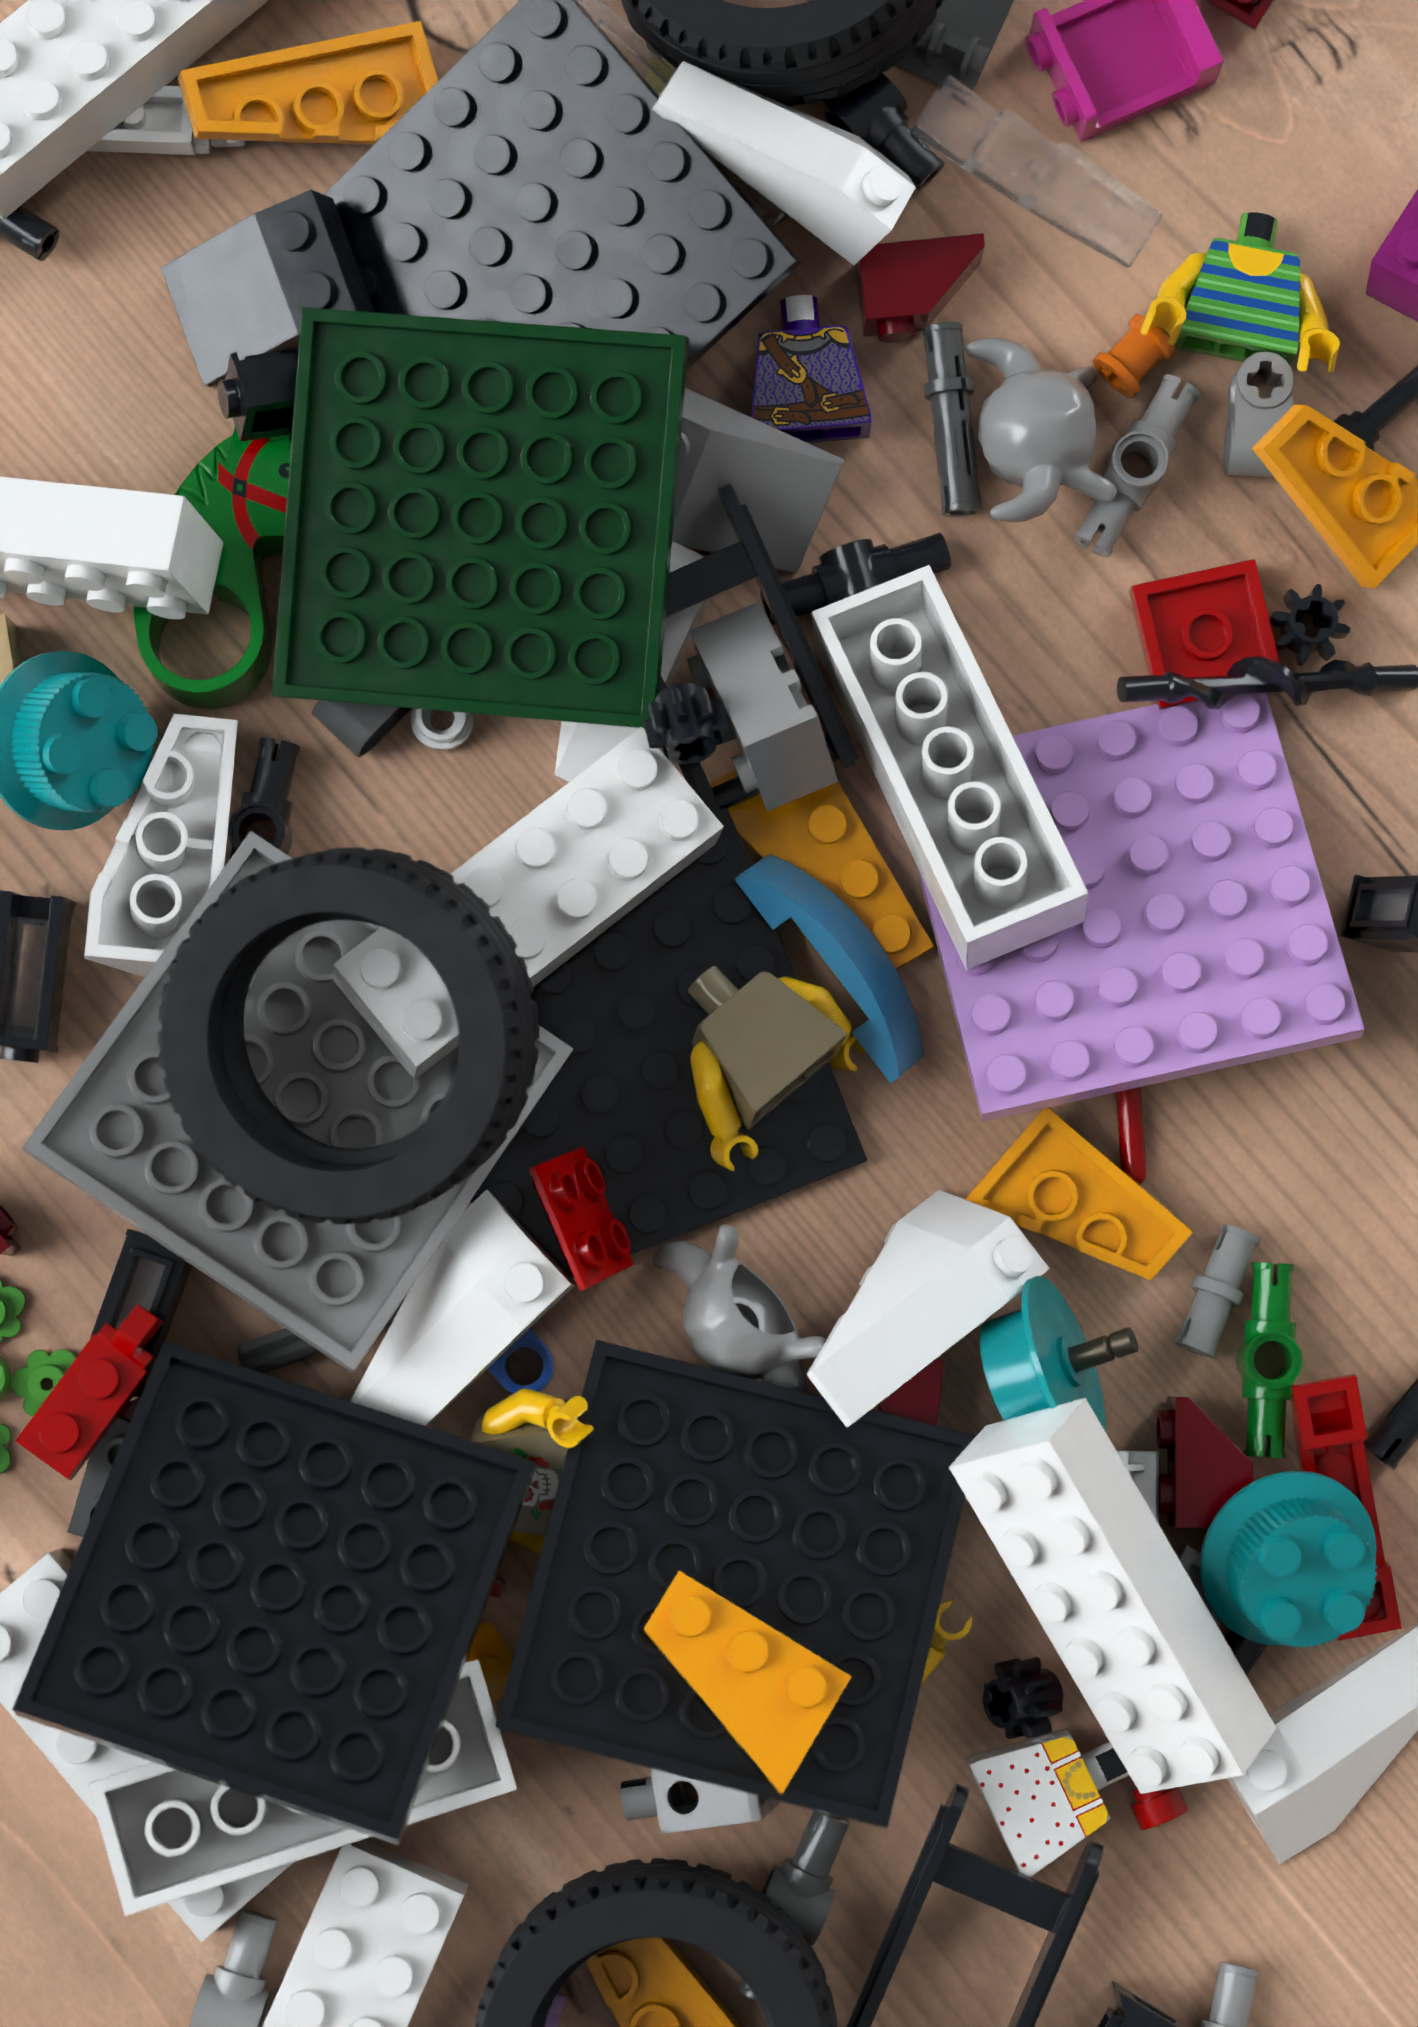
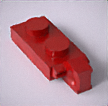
[15,1304,164,1480]

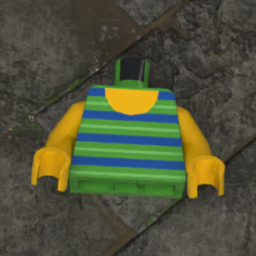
[1140,212,1340,373]

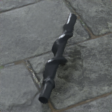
[1117,656,1418,709]

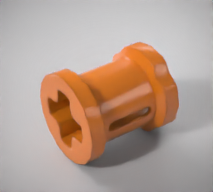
[1092,314,1177,399]

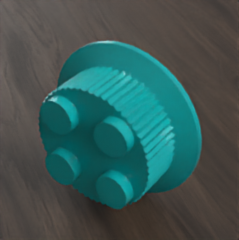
[0,651,157,831]
[1200,1471,1377,1648]

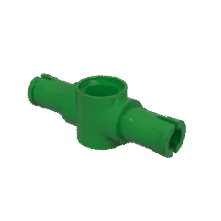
[1235,1262,1303,1459]

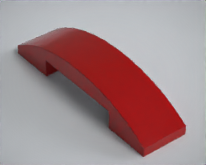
[1290,1374,1402,1641]

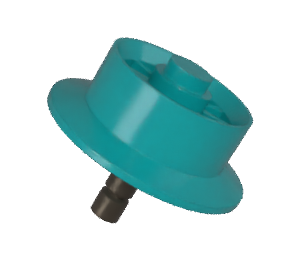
[980,1276,1138,1432]

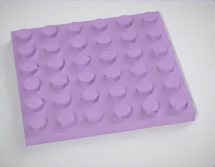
[916,692,1364,1122]

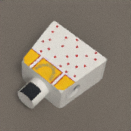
[965,1729,1130,1877]

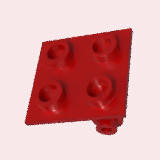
[529,1146,634,1291]

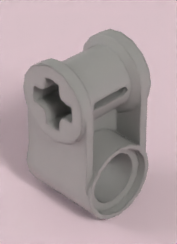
[1224,351,1294,477]

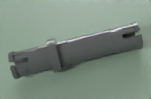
[922,322,982,517]

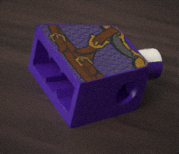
[751,295,872,443]

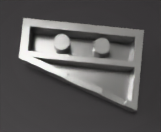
[687,601,838,811]

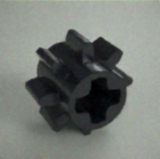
[1269,584,1351,666]
[643,683,728,764]
[983,1657,1063,1739]

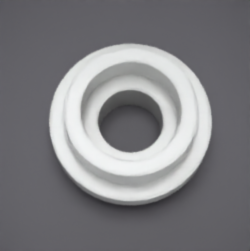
[410,708,474,751]

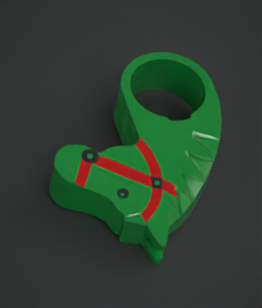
[133,427,292,709]

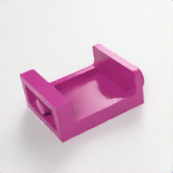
[1025,0,1224,142]

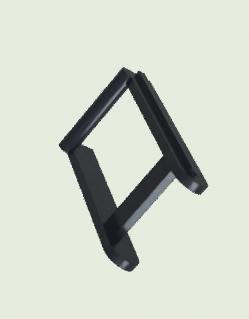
[659,483,859,824]
[846,1783,1103,2027]

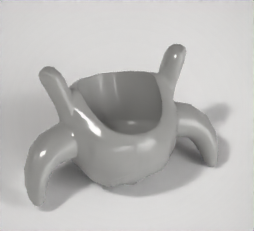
[965,338,1117,522]
[653,1225,826,1393]

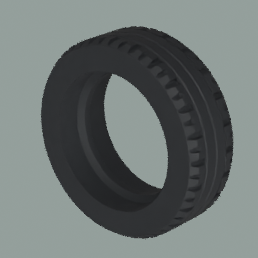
[621,0,944,107]
[158,847,539,1225]
[475,1858,837,2027]

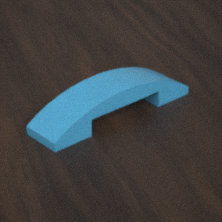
[734,854,924,1083]

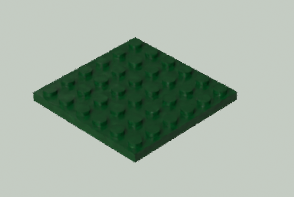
[272,307,689,728]

